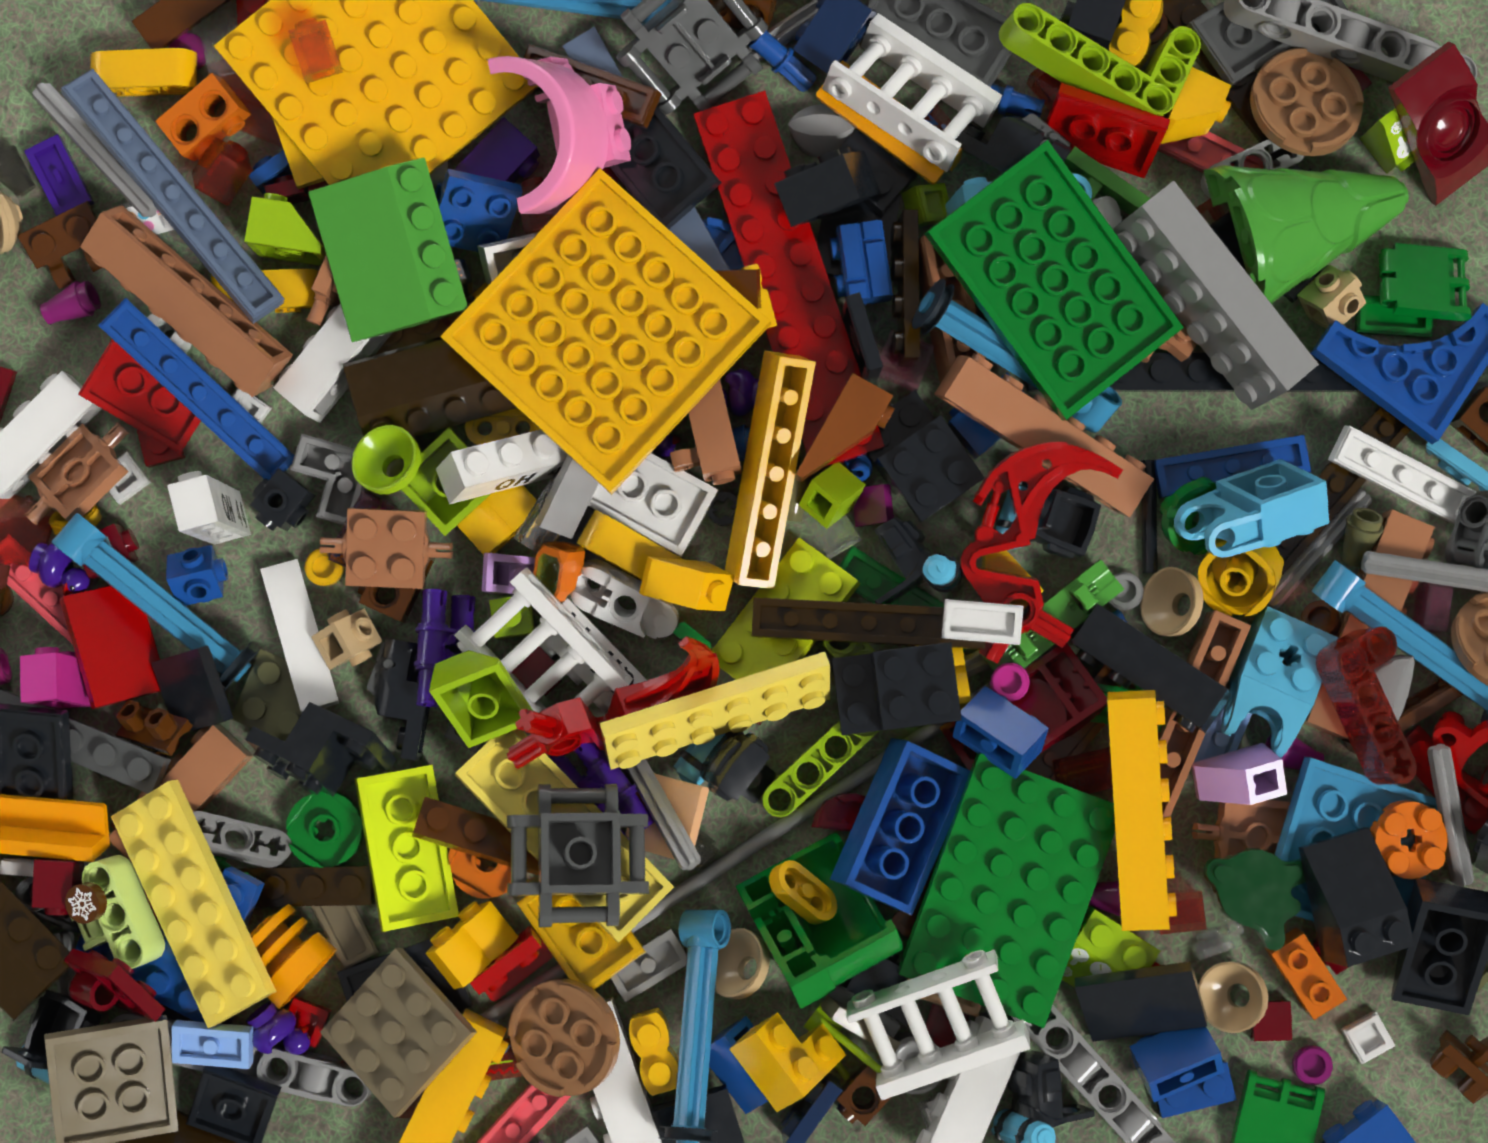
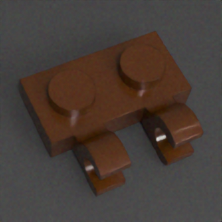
[17,200,102,289]

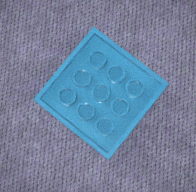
[1275,756,1438,921]

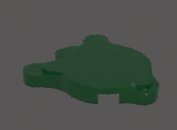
[1203,848,1306,951]

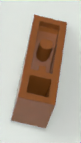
[795,373,895,482]

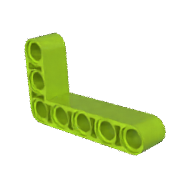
[999,3,1201,117]
[762,641,879,817]

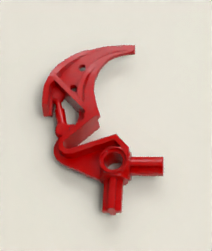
[960,441,1123,664]
[506,636,720,769]

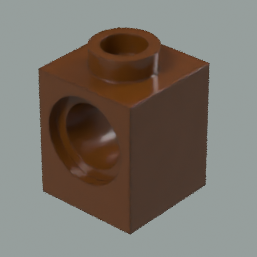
[836,1063,892,1126]

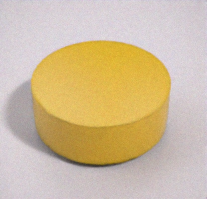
[304,549,344,586]

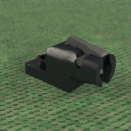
[955,113,1072,172]
[367,638,430,761]

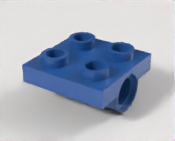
[434,169,523,252]

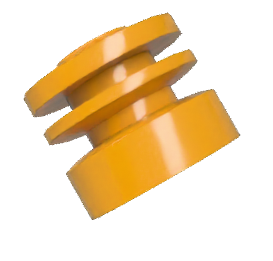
[250,904,337,1009]

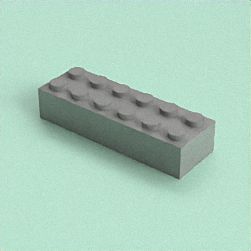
[1113,180,1319,411]

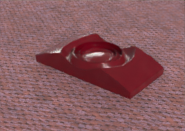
[1388,41,1488,206]
[939,643,1108,770]

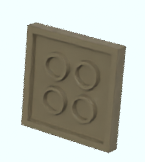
[320,948,477,1117]
[44,1015,179,1143]

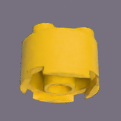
[1197,538,1284,617]

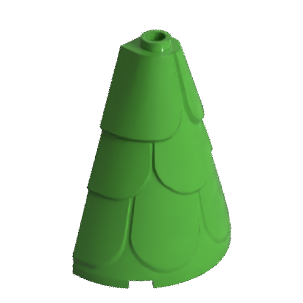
[1203,165,1409,304]

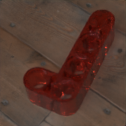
[1316,626,1417,785]

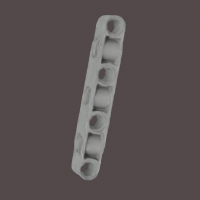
[1223,0,1477,83]
[1011,1005,1176,1143]
[111,1012,372,1107]

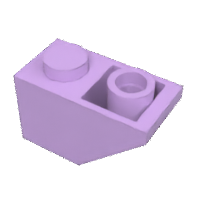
[1192,743,1287,805]

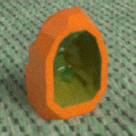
[533,541,585,603]

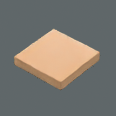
[625,773,709,860]

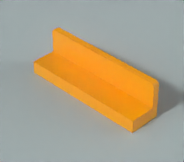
[816,60,962,185]
[0,794,110,862]

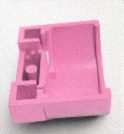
[488,56,631,215]

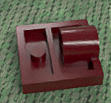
[63,948,165,1022]

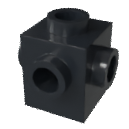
[250,468,316,531]

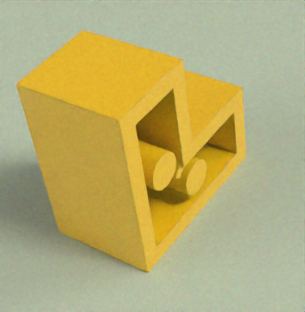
[729,1012,846,1112]

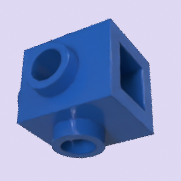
[166,545,229,606]

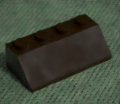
[343,337,516,437]
[0,881,71,1021]

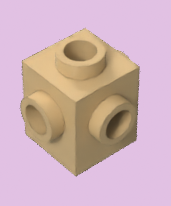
[1297,264,1367,329]
[311,608,383,670]

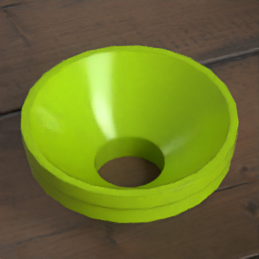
[351,425,421,494]

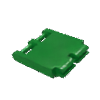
[1379,243,1471,321]
[1230,1069,1325,1143]

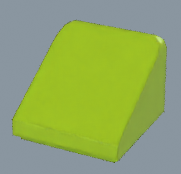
[902,183,949,228]

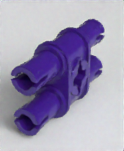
[413,589,476,707]
[549,743,654,840]

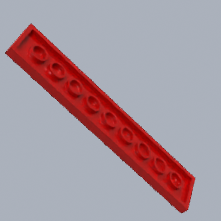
[693,90,885,469]

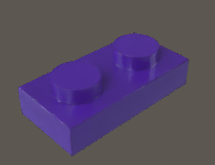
[24,134,95,216]

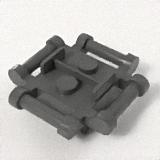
[616,0,768,115]
[507,784,649,927]

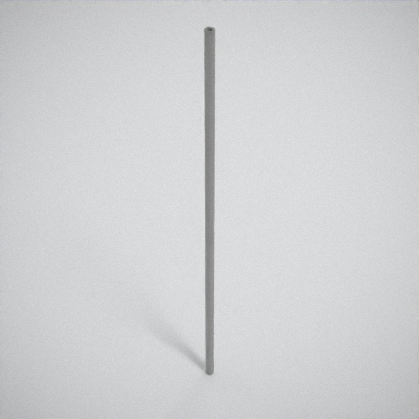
[480,644,1057,1023]

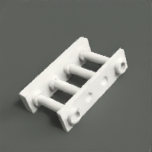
[822,13,1003,172]
[454,567,633,713]
[846,949,1030,1101]

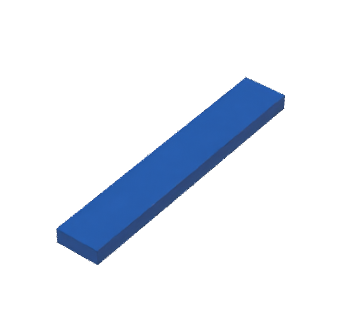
[98,298,295,480]

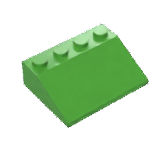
[308,157,468,343]

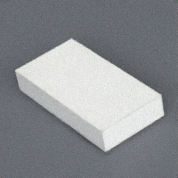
[941,599,1023,645]

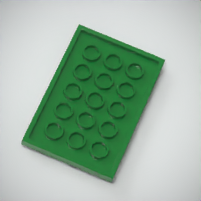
[925,140,1184,421]
[896,753,1115,1028]

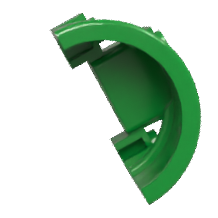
[735,832,903,1009]

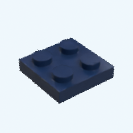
[780,1072,843,1143]

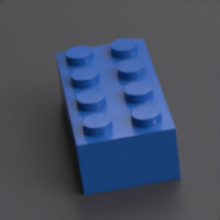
[830,738,970,915]

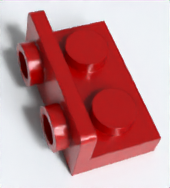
[470,925,553,1002]

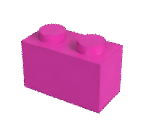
[20,647,91,709]

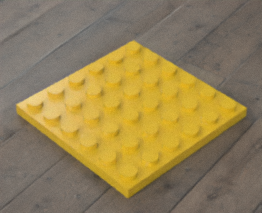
[213,0,539,185]
[440,168,771,495]

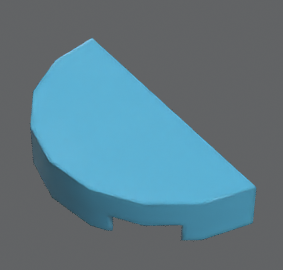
[1426,439,1488,491]

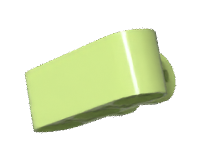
[70,855,165,969]

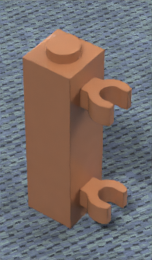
[670,380,742,485]

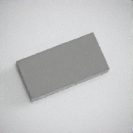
[535,455,599,539]

